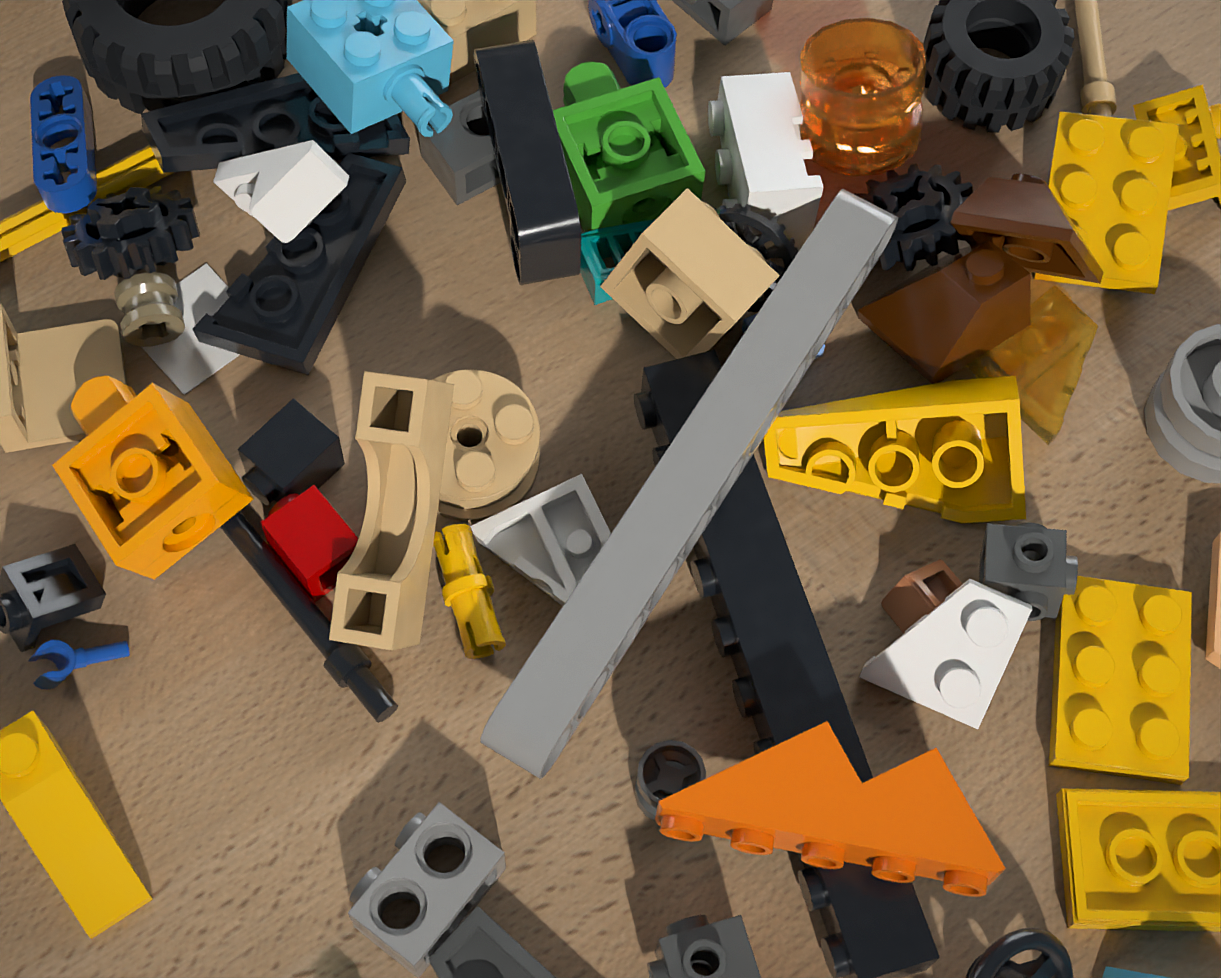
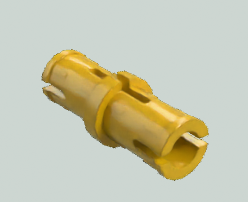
[433,524,506,659]

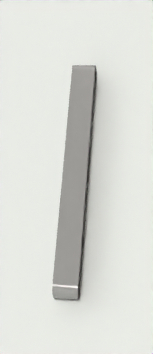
[480,189,898,779]

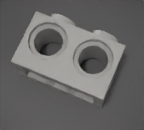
[348,802,506,978]

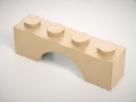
[329,371,454,650]

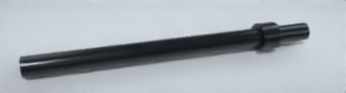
[220,511,398,723]

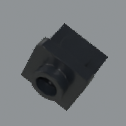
[0,544,106,652]

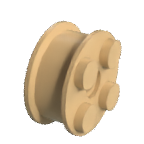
[432,370,540,521]

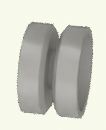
[1144,324,1221,483]

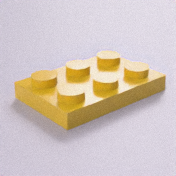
[1034,111,1179,294]
[1049,576,1192,785]

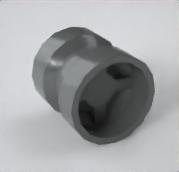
[634,740,706,822]

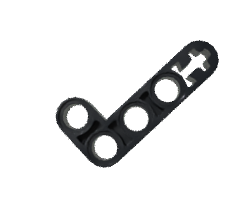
[474,40,581,285]

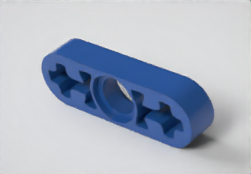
[30,75,97,213]

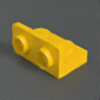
[1133,84,1221,210]

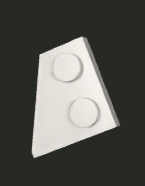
[470,474,611,606]
[860,579,1032,729]

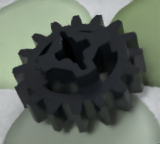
[854,164,973,271]
[61,186,200,280]

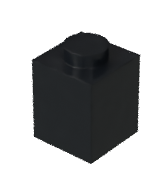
[238,398,345,505]

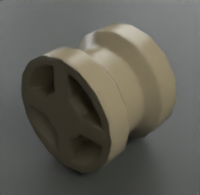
[114,272,185,347]

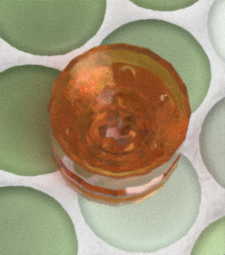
[800,17,926,176]

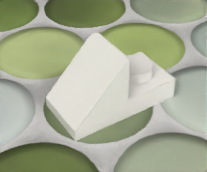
[213,140,349,243]

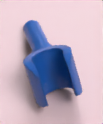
[28,640,130,690]

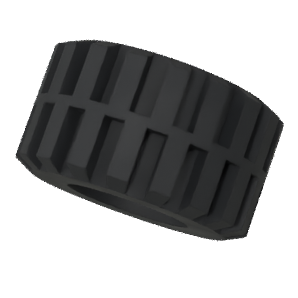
[918,0,1075,133]

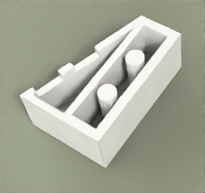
[708,72,824,251]

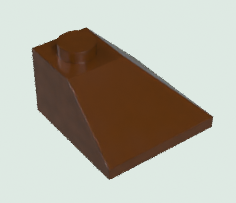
[951,173,1104,283]
[857,240,1031,384]

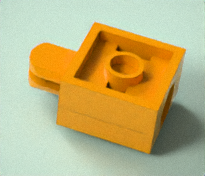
[52,375,254,580]

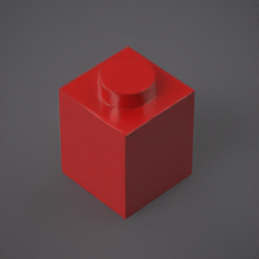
[261,485,359,602]

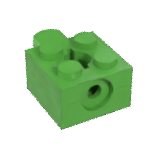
[553,62,705,233]

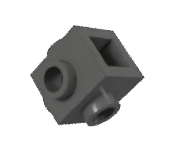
[979,523,1078,621]
[647,915,761,978]

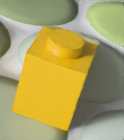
[0,710,153,939]

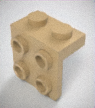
[0,303,127,453]

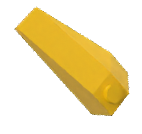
[764,376,1026,523]

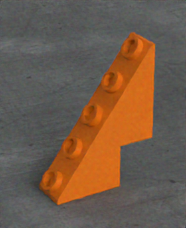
[655,721,1006,897]

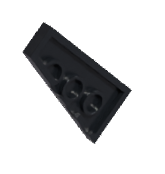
[141,73,410,173]
[192,153,406,375]

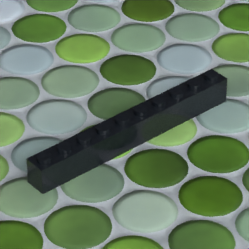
[634,349,940,978]

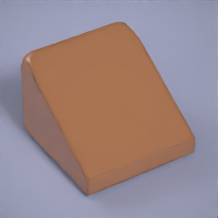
[881,559,962,633]

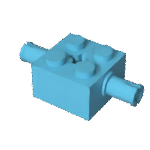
[287,0,454,137]

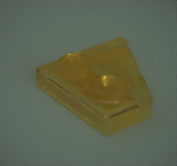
[966,285,1098,445]

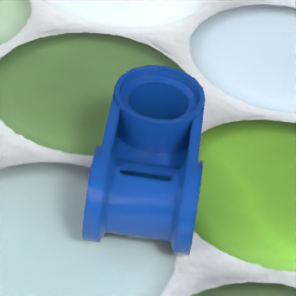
[588,0,677,88]

